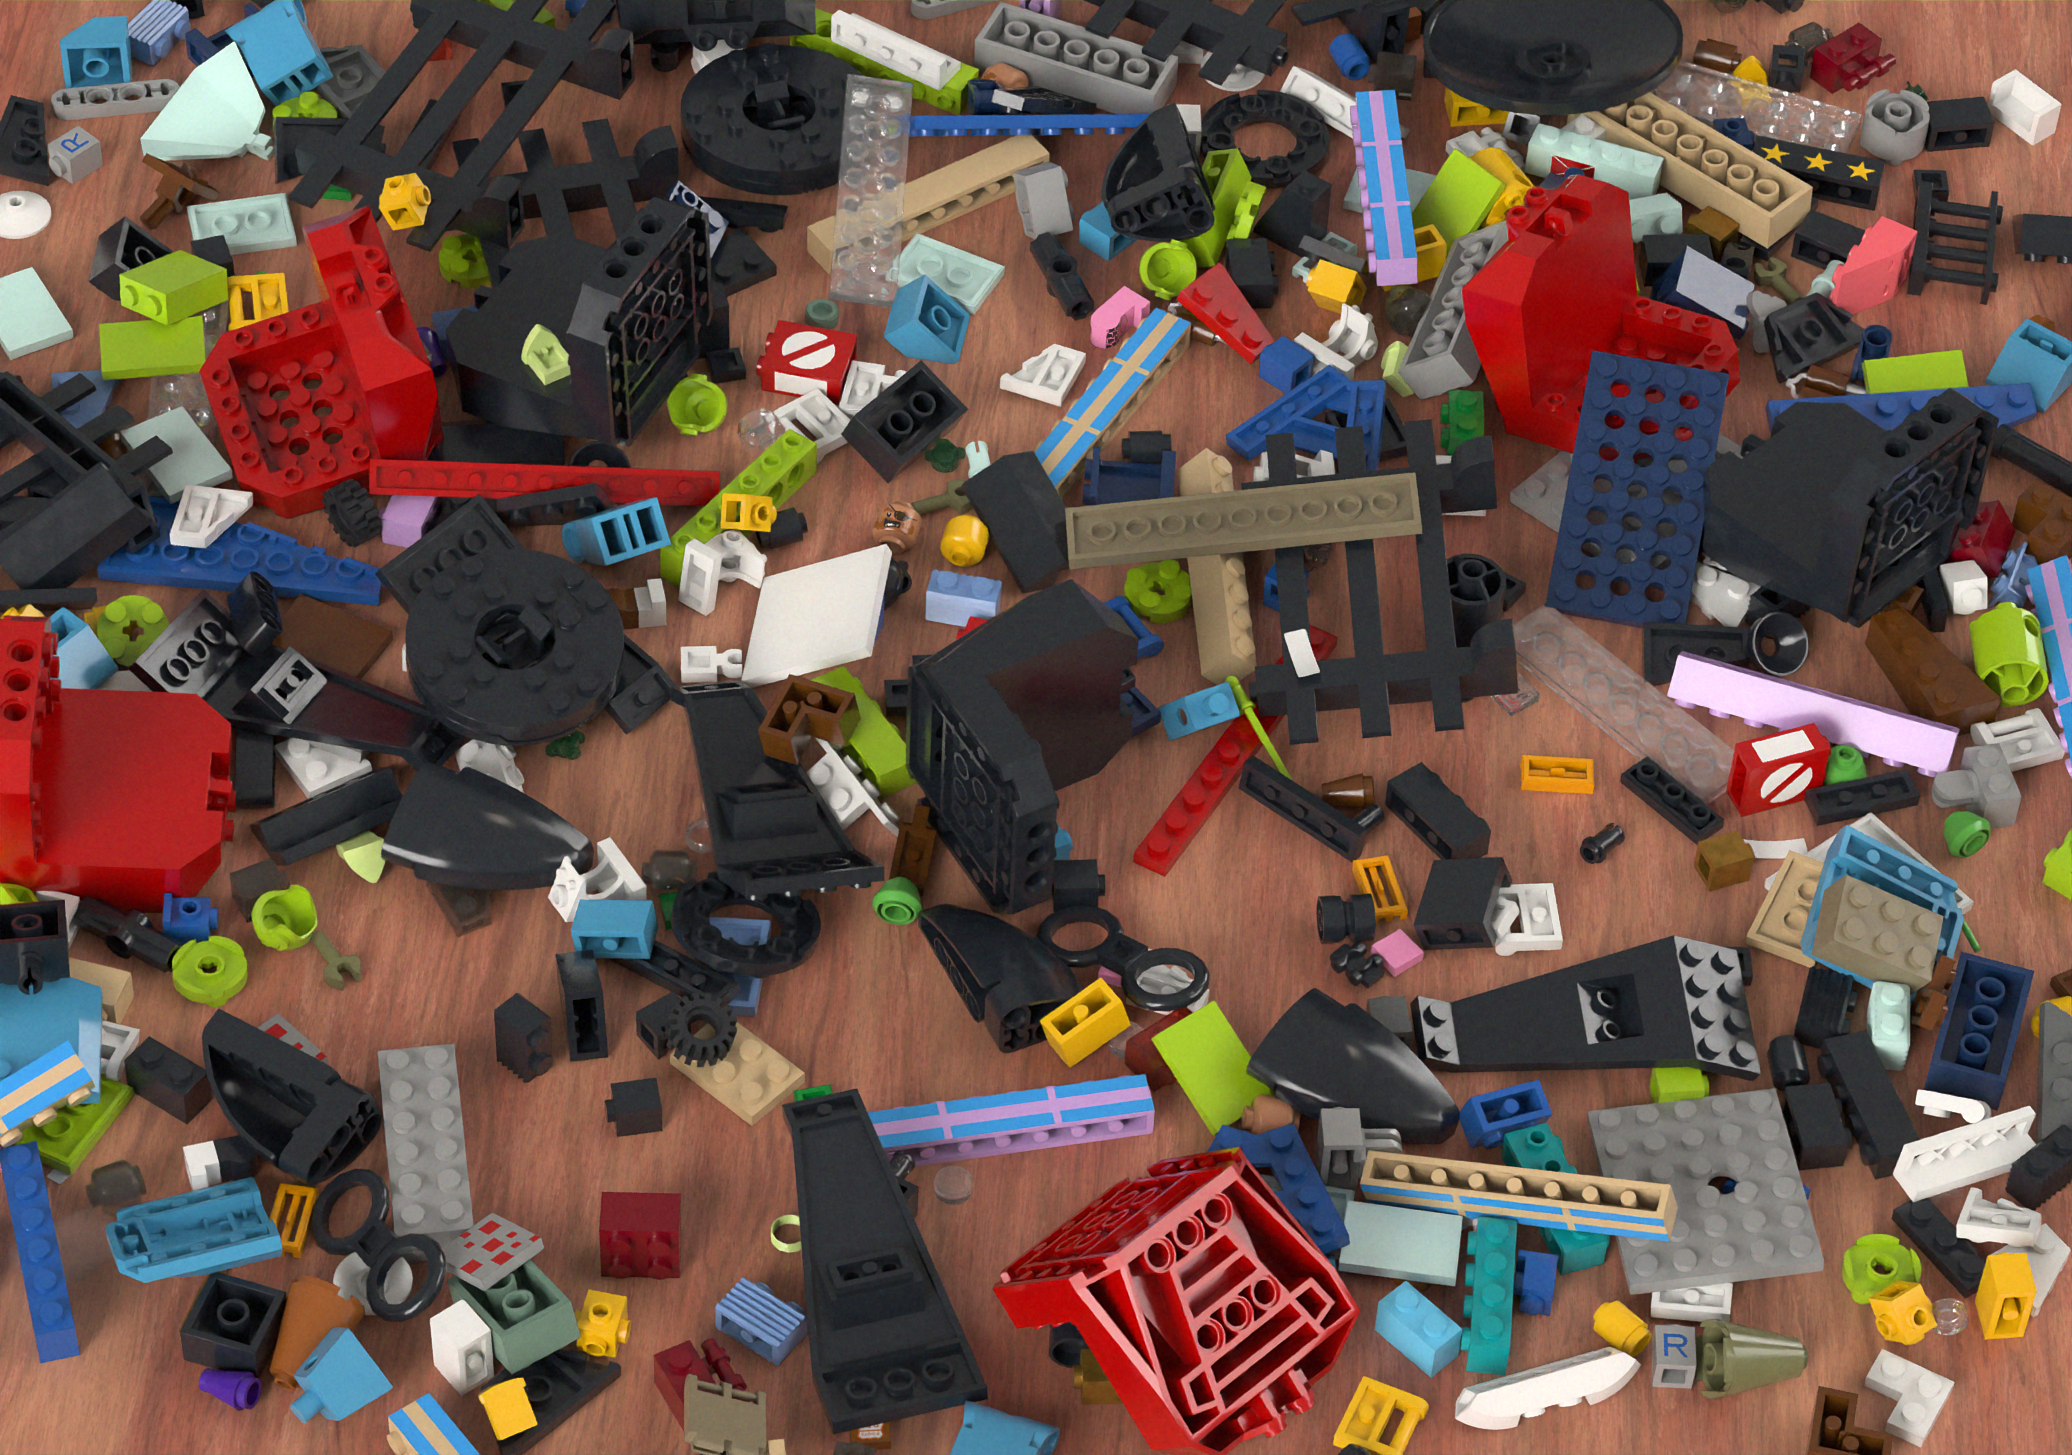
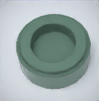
[805,299,839,329]

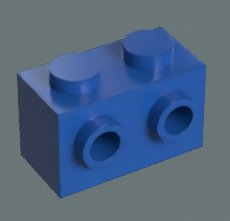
[1459,1079,1552,1149]

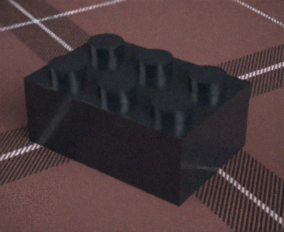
[841,361,969,484]

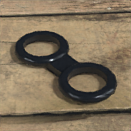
[1036,905,1210,1012]
[311,1169,446,1322]

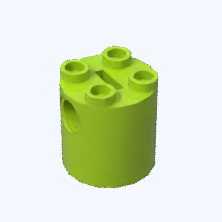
[1969,602,2049,707]

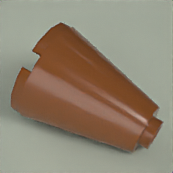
[269,1275,365,1391]

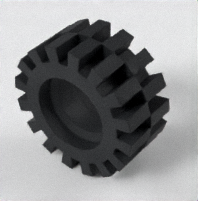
[322,478,382,548]
[665,992,737,1067]

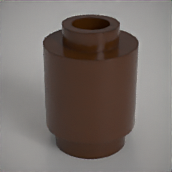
[1692,38,1742,77]

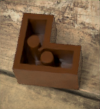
[2012,479,2072,565]
[758,674,861,765]
[1805,1386,1893,1455]

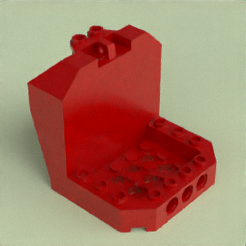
[1462,175,1740,464]
[199,205,444,519]
[0,615,236,913]
[992,1147,1361,1455]

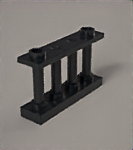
[1907,181,2003,305]

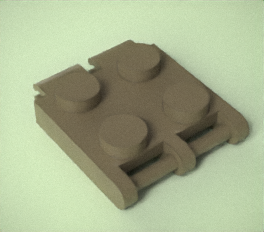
[684,1374,766,1455]

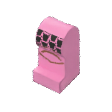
[1090,286,1150,349]

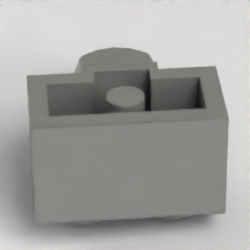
[1013,162,1074,239]
[1931,743,2022,828]
[1315,1107,1402,1192]

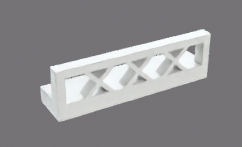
[831,10,961,90]
[1280,66,1410,139]
[1893,1106,2036,1202]

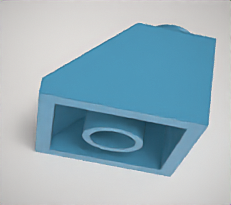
[60,16,133,89]
[883,274,970,364]

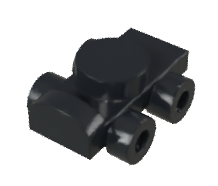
[1330,941,1384,989]

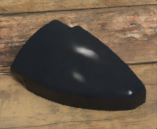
[1101,102,1216,242]
[381,761,594,890]
[918,904,1085,1053]
[1246,988,1460,1145]
[202,1008,382,1185]

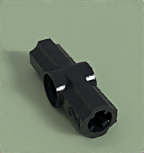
[1030,232,1094,321]
[74,896,184,973]

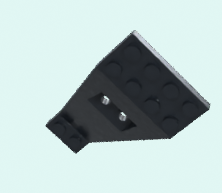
[375,494,677,735]
[128,589,466,772]
[671,680,884,900]
[1410,935,1761,1081]
[782,1089,988,1435]

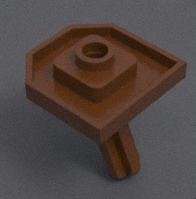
[140,153,221,230]

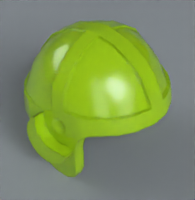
[1139,239,1197,301]
[667,373,728,436]
[251,885,318,951]

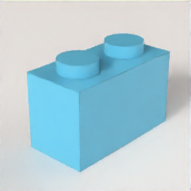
[1374,1281,1462,1378]

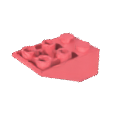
[1828,216,1918,315]

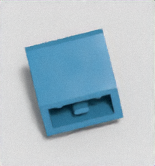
[1985,318,2072,414]
[50,607,118,689]

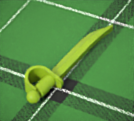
[1224,676,1293,781]

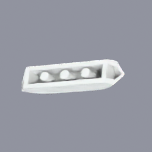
[1455,1347,1641,1430]

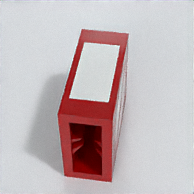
[756,320,857,405]
[1726,723,1831,817]

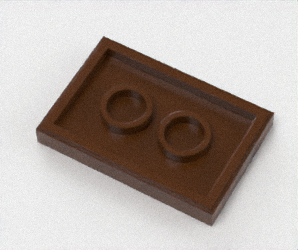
[271,594,393,679]

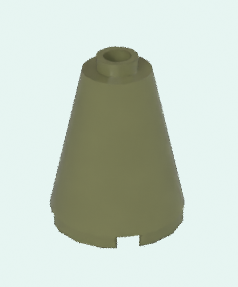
[1695,1319,1808,1399]

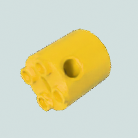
[1470,147,1535,228]

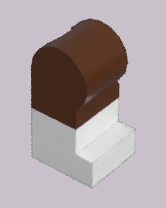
[607,578,667,630]

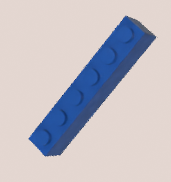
[0,1141,80,1364]

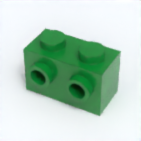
[1440,390,1484,456]

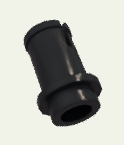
[1580,823,1625,864]

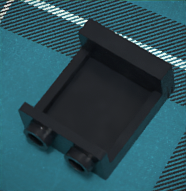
[1413,857,1512,950]

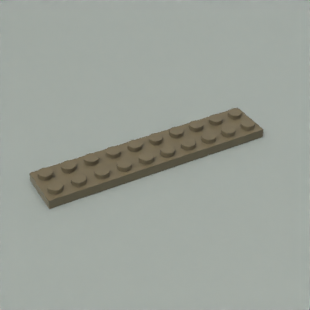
[1065,472,1422,569]

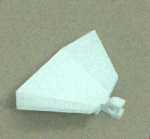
[140,41,274,161]

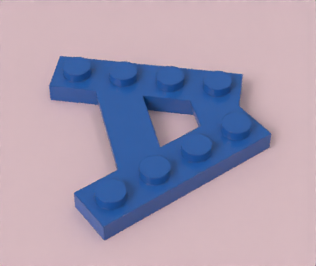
[1225,365,1387,471]
[1207,1123,1350,1254]

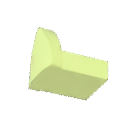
[521,324,571,385]
[1381,341,1414,397]
[335,830,385,883]

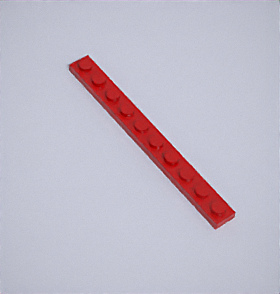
[368,458,720,506]
[1133,624,1338,877]

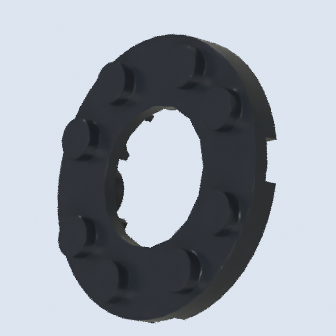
[1200,90,1330,188]
[671,871,821,979]

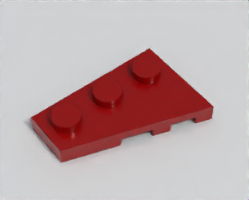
[1176,262,1275,364]

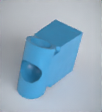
[225,0,334,107]
[562,497,671,566]
[950,1400,1061,1455]

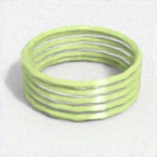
[771,1215,802,1253]

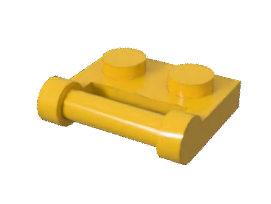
[227,273,289,331]
[1333,1376,1429,1455]

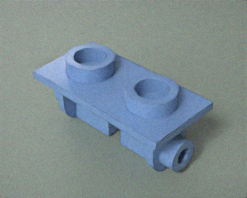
[1988,542,2038,608]

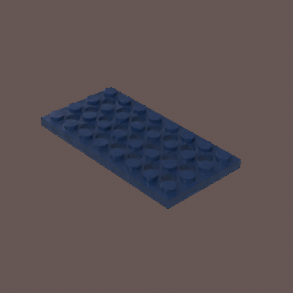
[1544,350,1729,628]

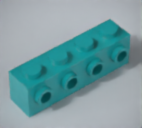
[1501,1123,1610,1276]
[1460,1216,1517,1375]

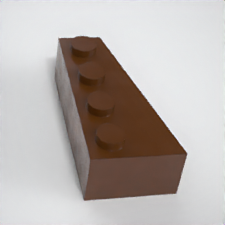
[1865,607,2001,736]

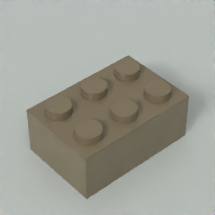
[1811,875,1944,995]

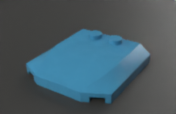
[1800,825,1964,1007]
[0,977,103,1105]
[105,1177,282,1283]

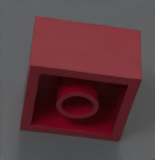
[599,1192,682,1280]

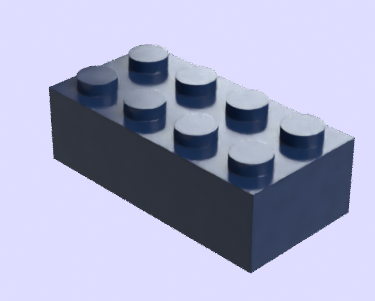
[1924,952,2035,1111]

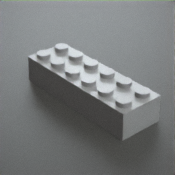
[974,1,1179,114]
[1398,220,1509,400]
[377,1044,474,1263]

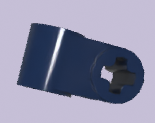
[967,79,1006,115]
[1850,325,1892,383]

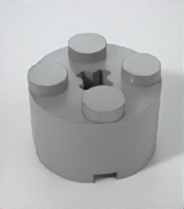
[1859,89,1930,166]

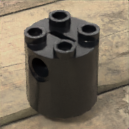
[1447,553,1506,648]

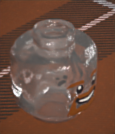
[737,408,786,458]

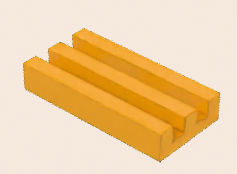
[1520,755,1594,794]
[1352,855,1408,924]
[269,1183,319,1259]

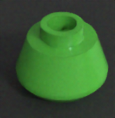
[1823,745,1867,785]
[1943,811,1991,858]
[872,877,922,925]

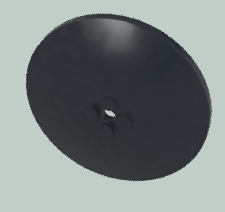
[1423,0,1683,115]

